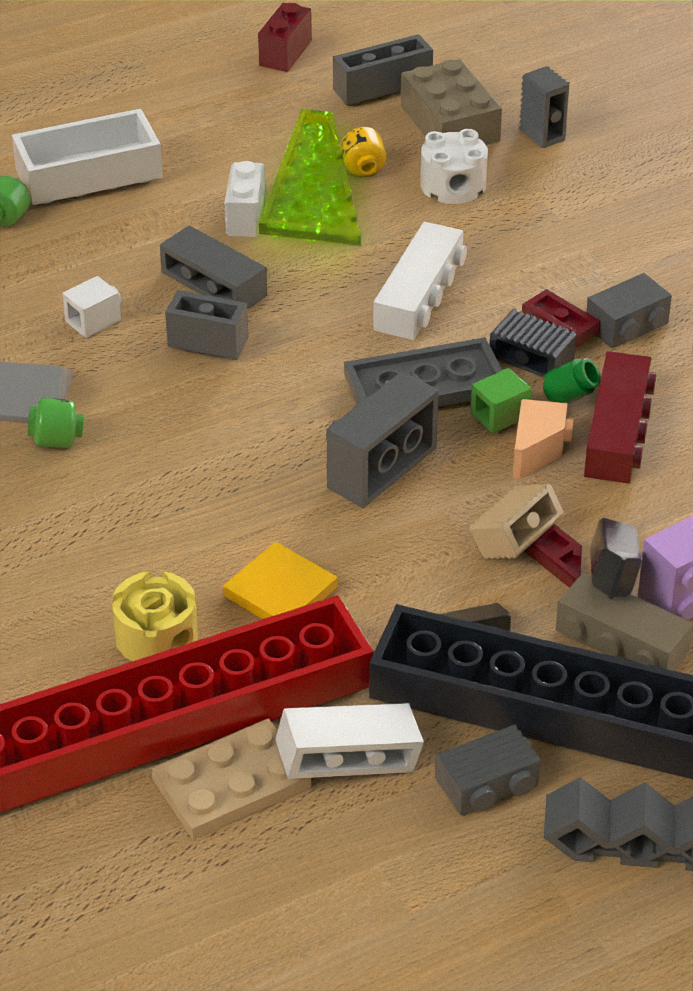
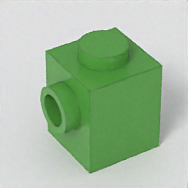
[471,368,532,434]

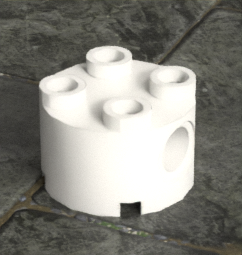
[420,129,488,204]

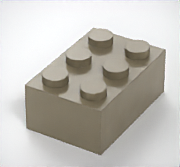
[401,59,502,145]

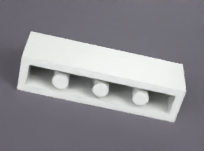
[373,221,467,340]

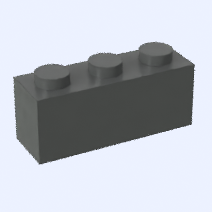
[333,34,433,105]
[160,226,267,309]

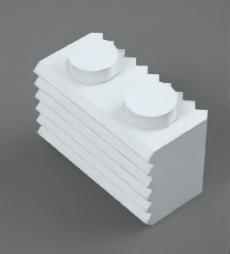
[224,161,266,237]

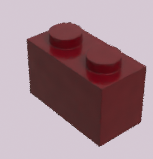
[258,2,312,72]

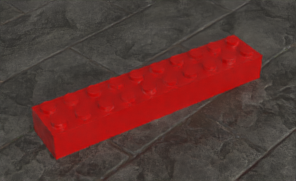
[0,595,374,812]

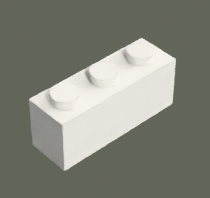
[275,703,424,779]

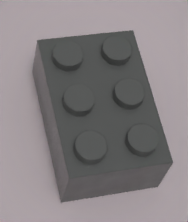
[326,371,439,508]

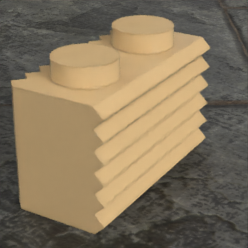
[469,484,564,560]

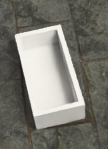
[12,109,163,205]

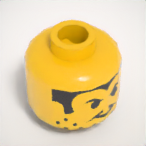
[340,127,387,177]

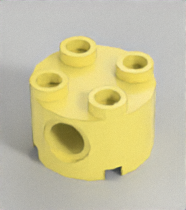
[112,571,198,661]

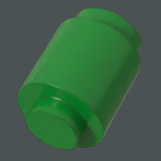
[543,358,601,404]

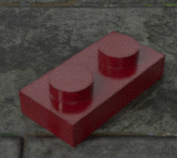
[522,289,601,348]

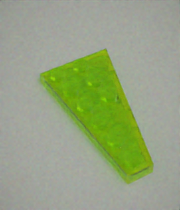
[259,109,361,246]

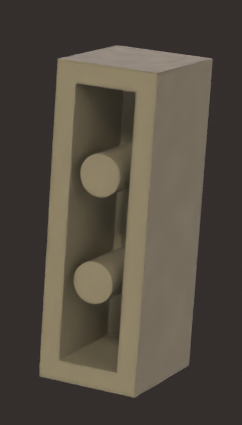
[555,572,693,671]

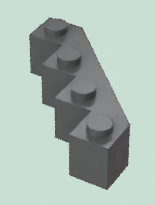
[544,777,693,871]

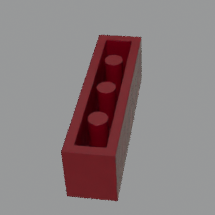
[584,351,657,484]

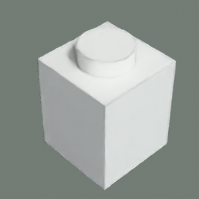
[62,276,122,338]

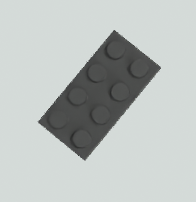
[344,337,502,407]

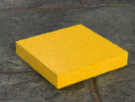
[223,541,338,619]

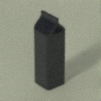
[590,518,642,599]

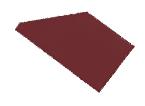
[524,524,582,588]

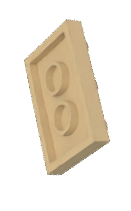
[152,718,311,840]

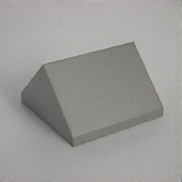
[0,362,73,423]

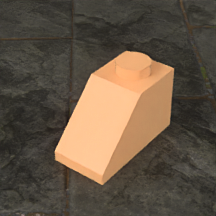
[513,399,574,479]

